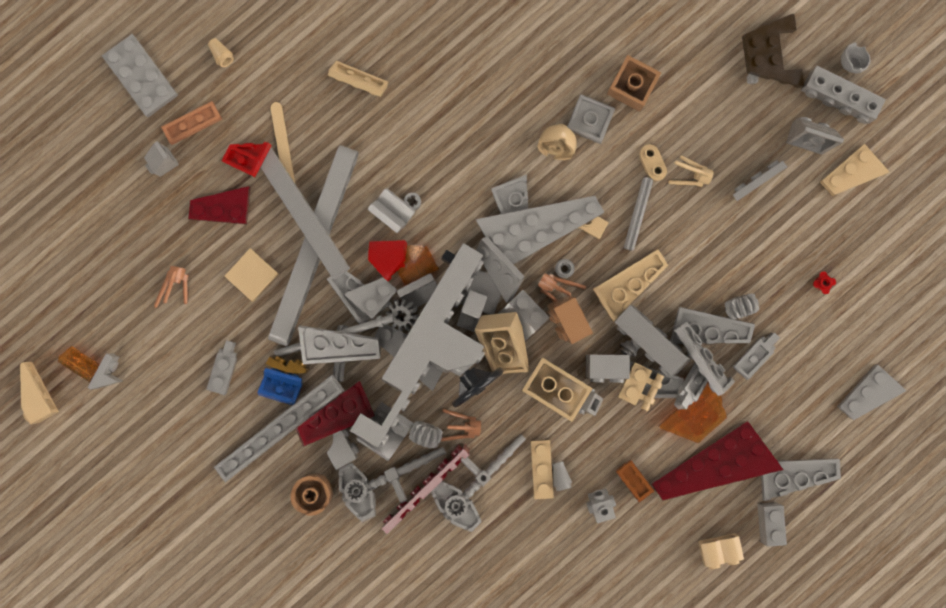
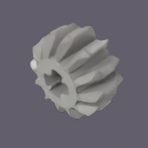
[725,293,759,319]
[386,299,419,332]
[409,421,443,448]

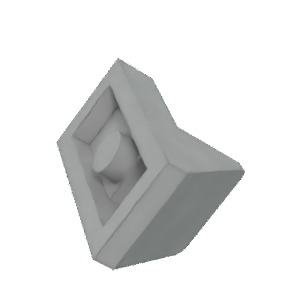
[457,289,488,332]
[87,353,123,390]

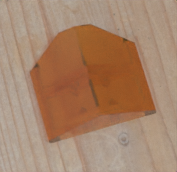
[397,245,439,286]

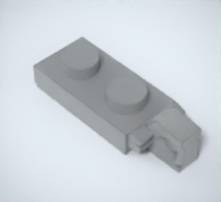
[732,332,780,380]
[206,341,237,395]
[674,362,708,410]

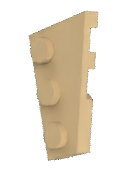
[820,144,890,196]

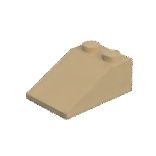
[475,312,529,374]
[522,357,593,422]

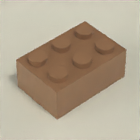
[546,296,593,344]

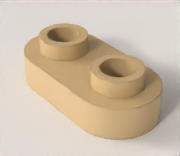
[639,144,667,182]

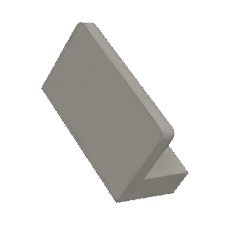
[368,188,415,233]
[397,273,437,309]

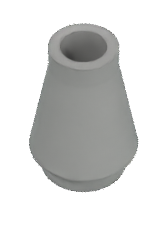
[552,462,572,491]

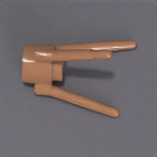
[154,266,189,308]
[538,273,586,302]
[441,409,481,441]

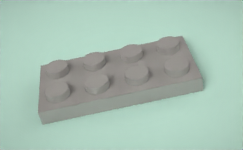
[102,34,178,117]

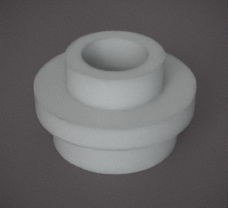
[555,259,574,278]
[620,340,638,357]

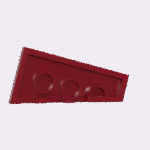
[296,381,375,447]

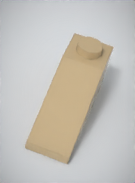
[20,362,59,424]

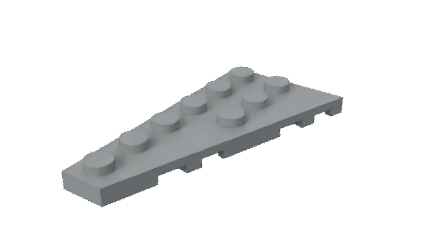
[476,196,604,265]

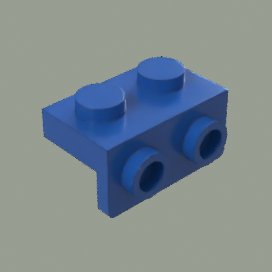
[257,368,302,405]

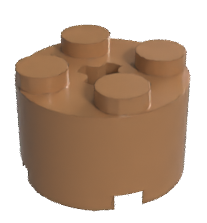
[290,473,333,516]

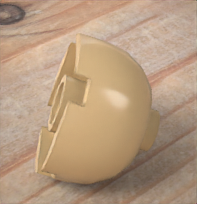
[537,124,577,160]

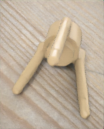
[668,156,713,187]

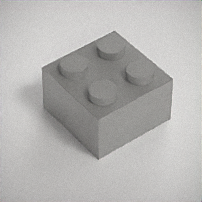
[585,355,630,383]

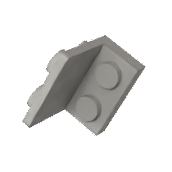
[357,402,413,461]

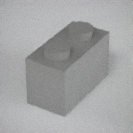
[757,502,787,547]

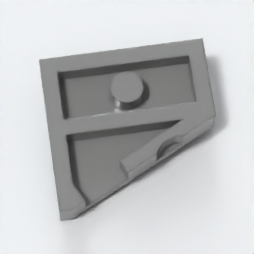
[344,278,397,320]

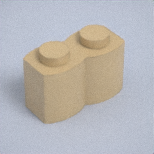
[698,534,744,569]

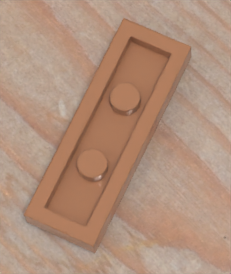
[161,101,223,145]

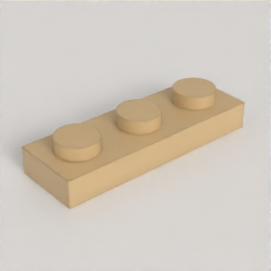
[328,61,388,97]
[531,439,554,499]

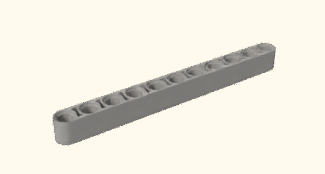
[268,145,359,346]

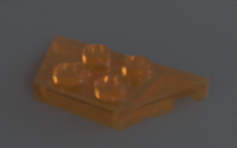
[658,382,727,444]

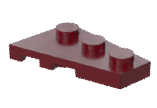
[188,186,250,225]

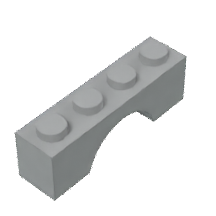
[308,401,359,470]

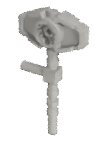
[431,434,526,532]
[339,447,446,522]

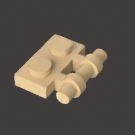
[617,362,664,411]

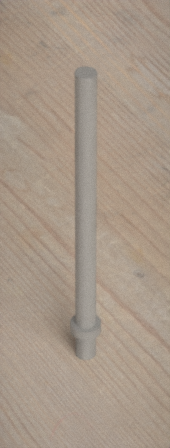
[274,314,395,357]

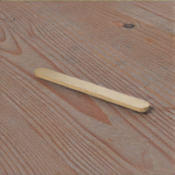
[271,102,295,183]

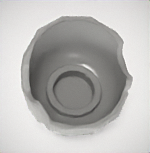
[841,42,871,74]

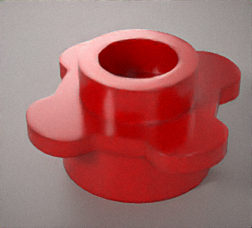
[813,272,836,294]

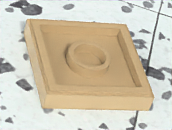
[225,248,279,302]

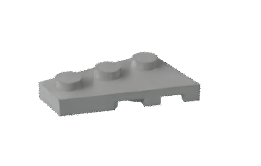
[476,237,525,303]
[327,271,391,324]
[837,365,906,420]

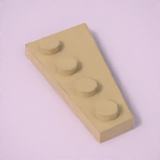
[592,249,668,322]

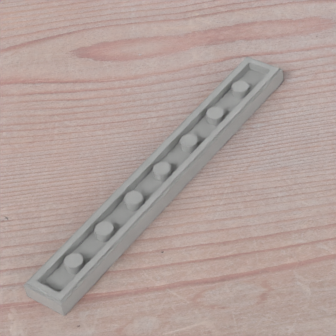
[261,148,350,279]
[214,375,345,482]

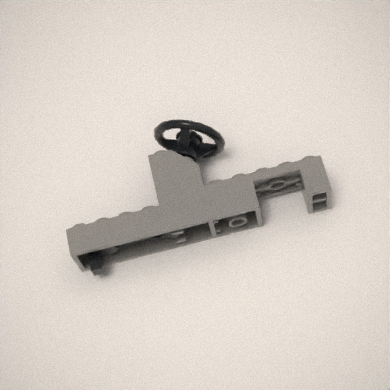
[350,243,504,447]

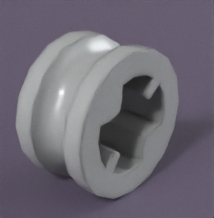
[404,192,421,210]

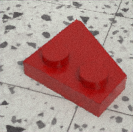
[221,142,272,178]

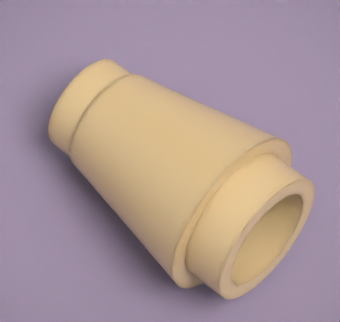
[208,38,234,67]

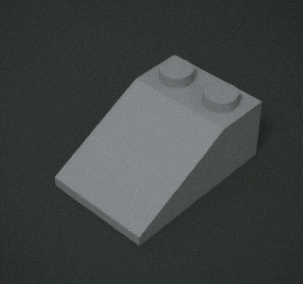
[786,117,844,155]
[498,290,550,341]

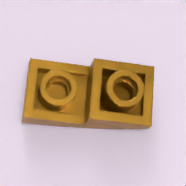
[265,355,310,373]

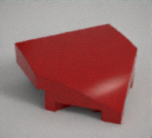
[368,240,408,282]

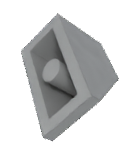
[144,141,179,177]

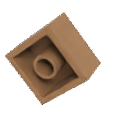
[607,55,661,112]

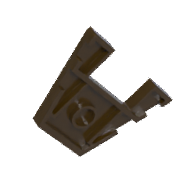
[742,14,804,88]

